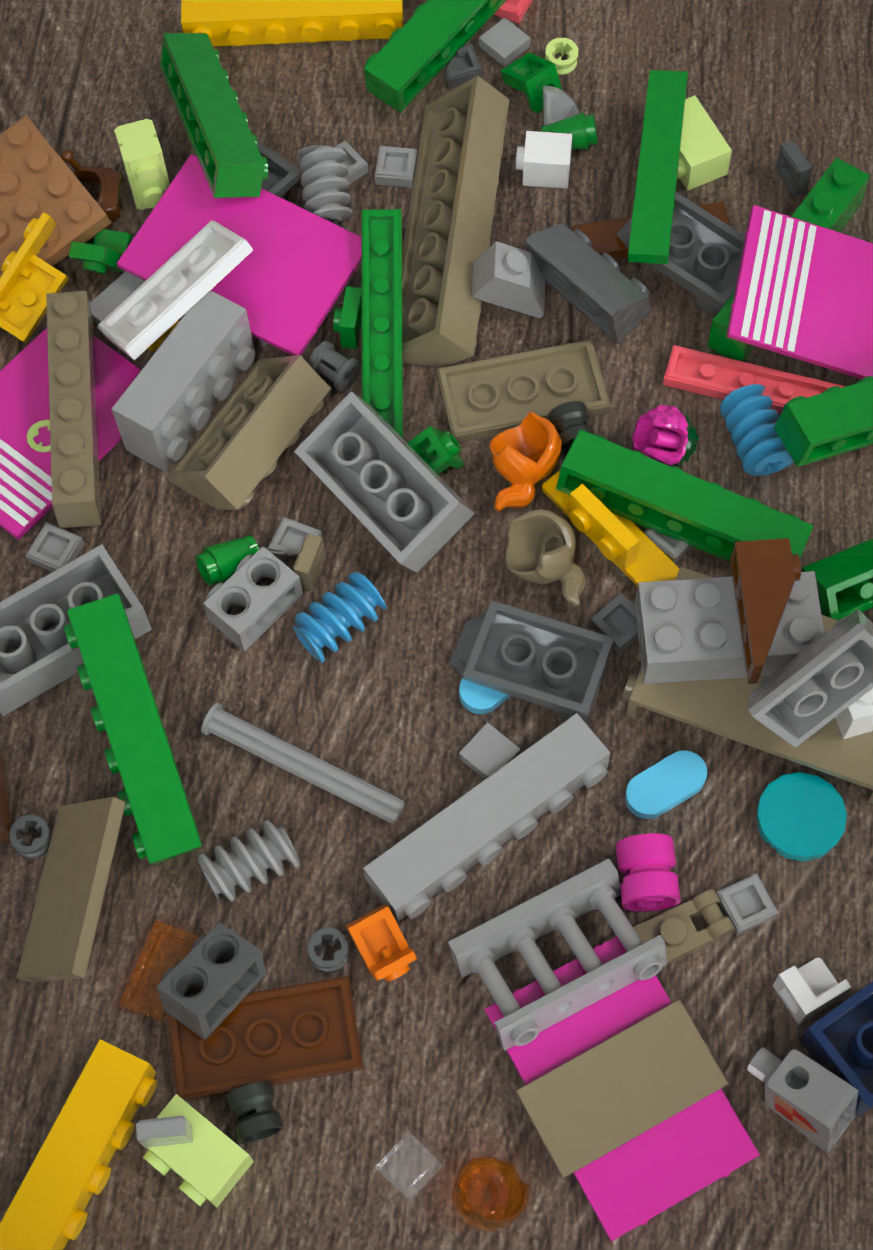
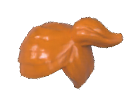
[489,412,562,512]

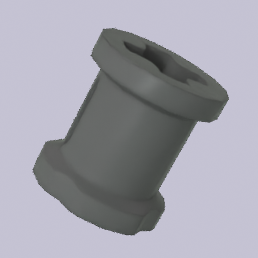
[308,340,361,392]

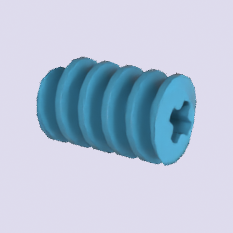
[720,384,794,476]
[293,572,387,663]

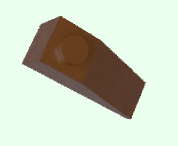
[730,538,801,684]

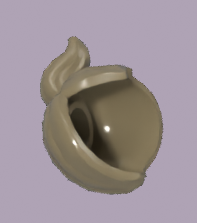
[505,509,586,608]

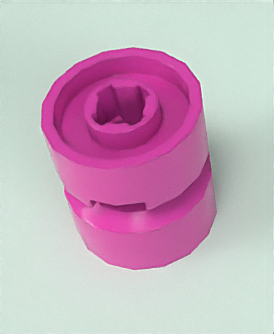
[615,833,681,912]

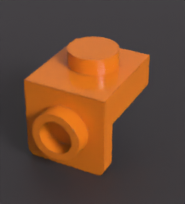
[345,904,417,981]

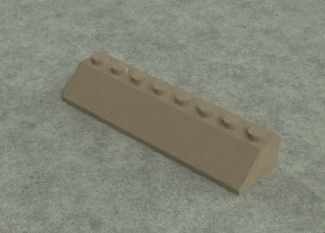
[402,75,510,367]

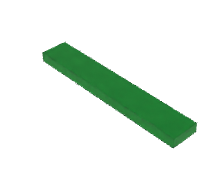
[628,70,688,264]
[362,209,403,438]

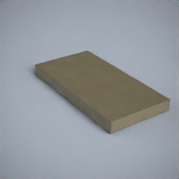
[436,339,611,443]
[17,797,125,983]
[515,999,729,1179]

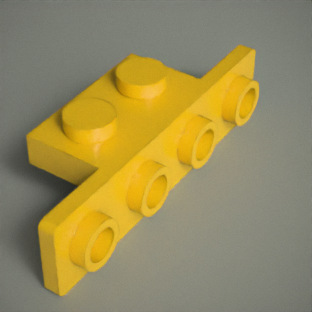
[0,212,69,344]
[542,471,679,587]

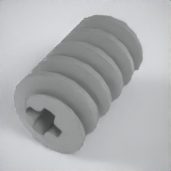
[298,145,353,227]
[198,820,300,902]

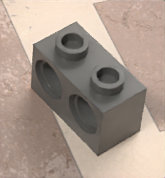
[156,922,266,1040]

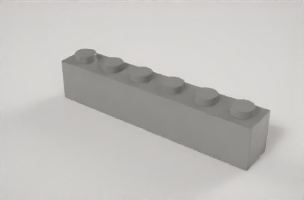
[363,713,610,923]

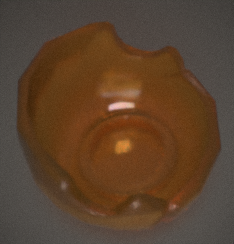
[452,1156,530,1232]

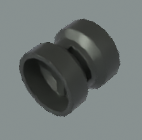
[548,401,596,457]
[226,1081,284,1143]

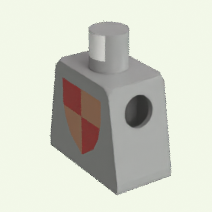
[747,1047,859,1154]

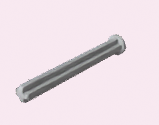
[201,702,404,823]

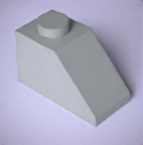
[471,241,545,318]

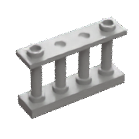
[448,859,667,1051]

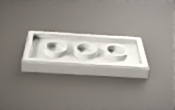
[97,220,253,360]

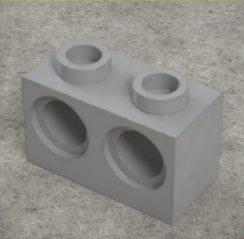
[203,546,303,652]

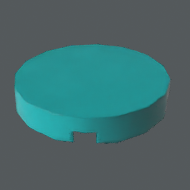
[756,772,847,862]

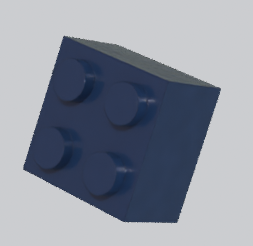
[800,981,873,1118]

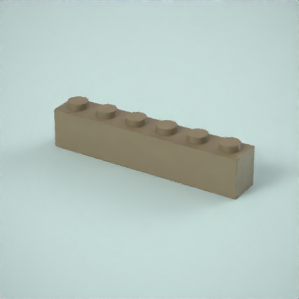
[46,291,101,528]

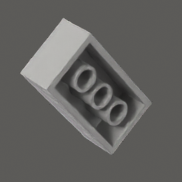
[112,290,255,472]
[294,391,475,573]
[0,544,152,717]
[635,571,824,684]

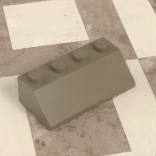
[166,355,331,510]

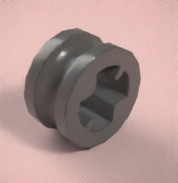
[9,814,52,859]
[307,928,350,973]

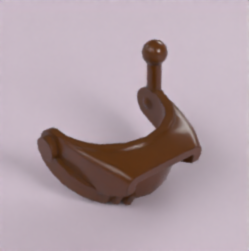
[61,150,124,229]

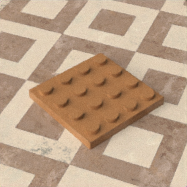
[0,115,112,278]

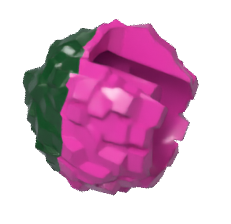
[632,405,699,467]

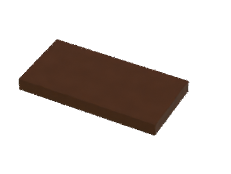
[167,976,364,1102]

